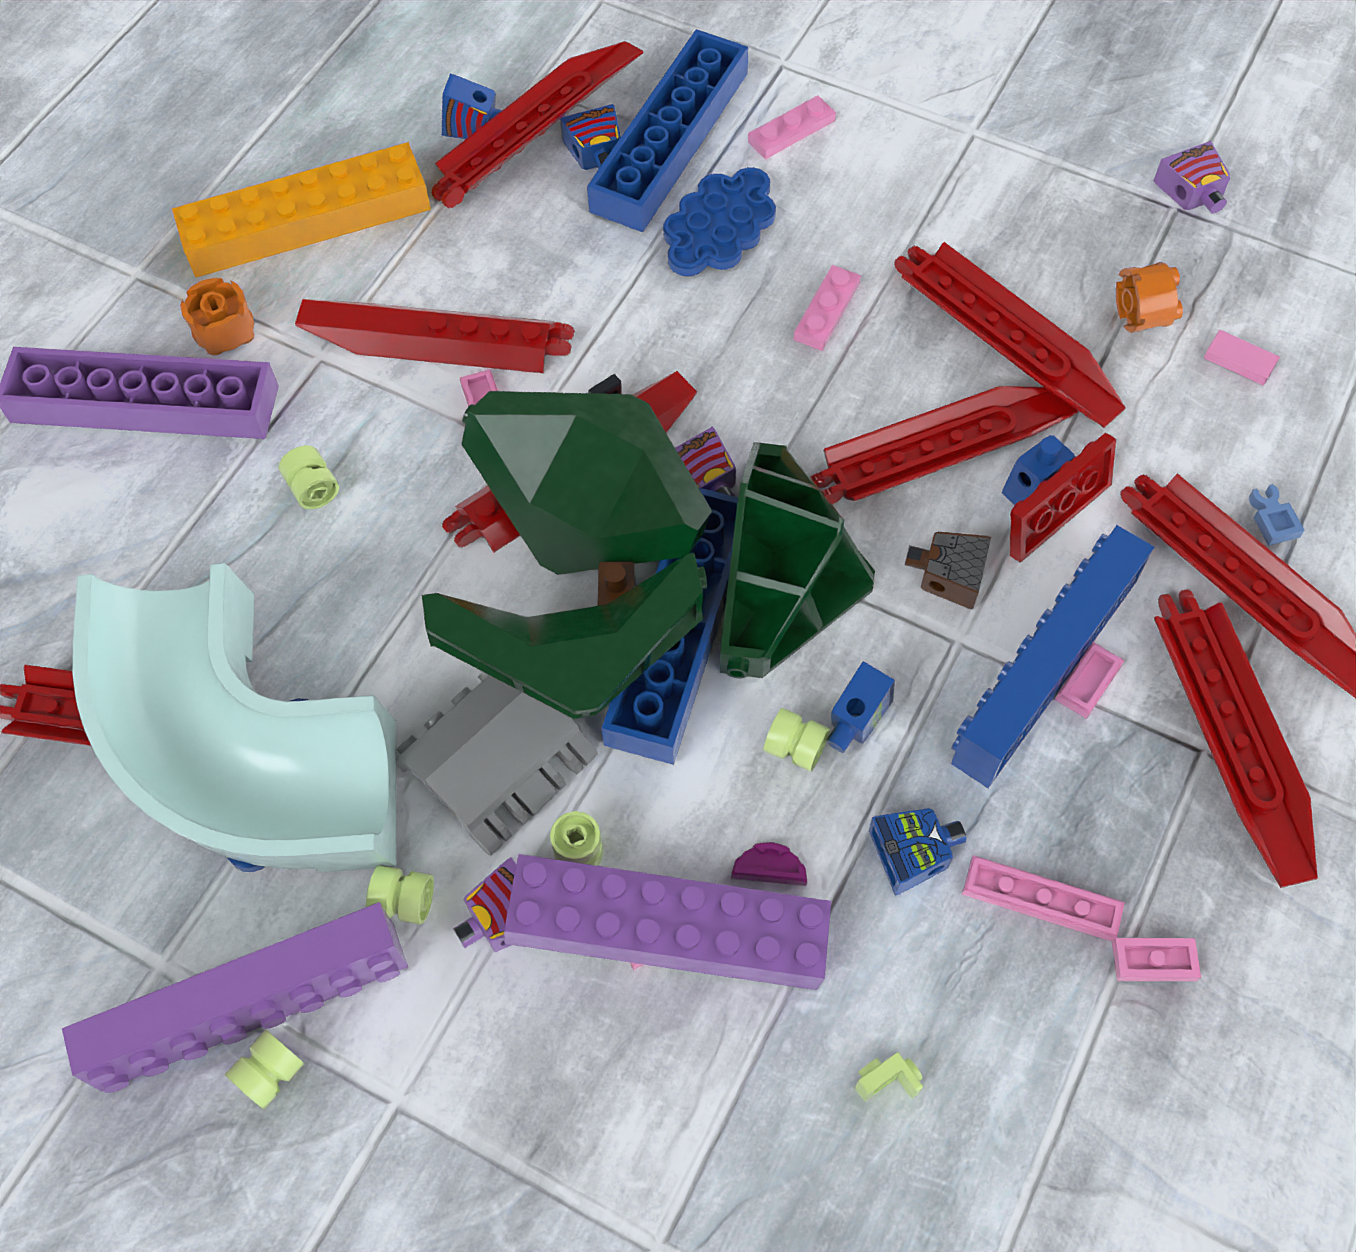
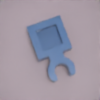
[1249,484,1305,546]

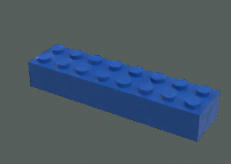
[587,29,748,232]
[601,488,738,765]
[951,525,1155,789]

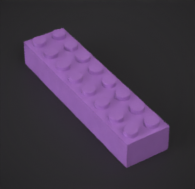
[0,347,279,439]
[504,854,831,990]
[62,902,408,1093]

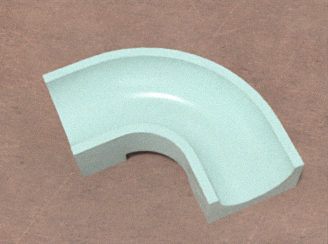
[73,563,396,872]

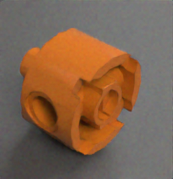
[1115,262,1183,333]
[180,278,255,355]

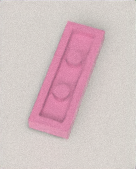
[748,95,836,159]
[794,265,861,351]

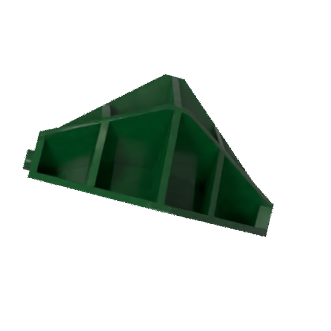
[461,391,712,575]
[720,442,875,679]
[421,553,707,719]

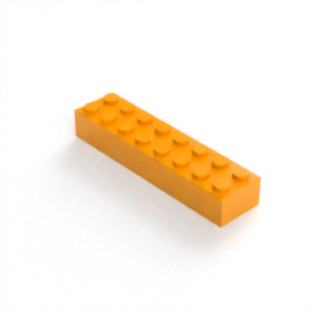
[172,142,431,278]

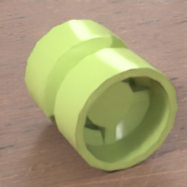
[278,445,339,510]
[763,708,830,772]
[550,811,603,866]
[366,865,434,925]
[225,1029,305,1109]

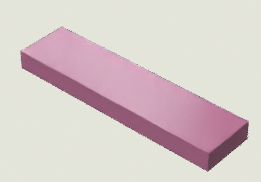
[962,855,1125,942]

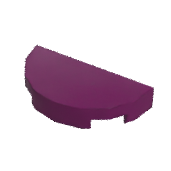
[731,842,807,886]

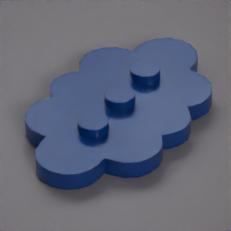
[663,167,776,276]

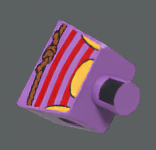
[1153,141,1230,214]
[675,426,736,497]
[453,857,516,952]

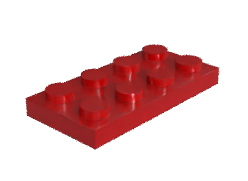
[1010,432,1116,563]

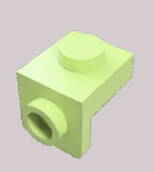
[855,1052,923,1102]

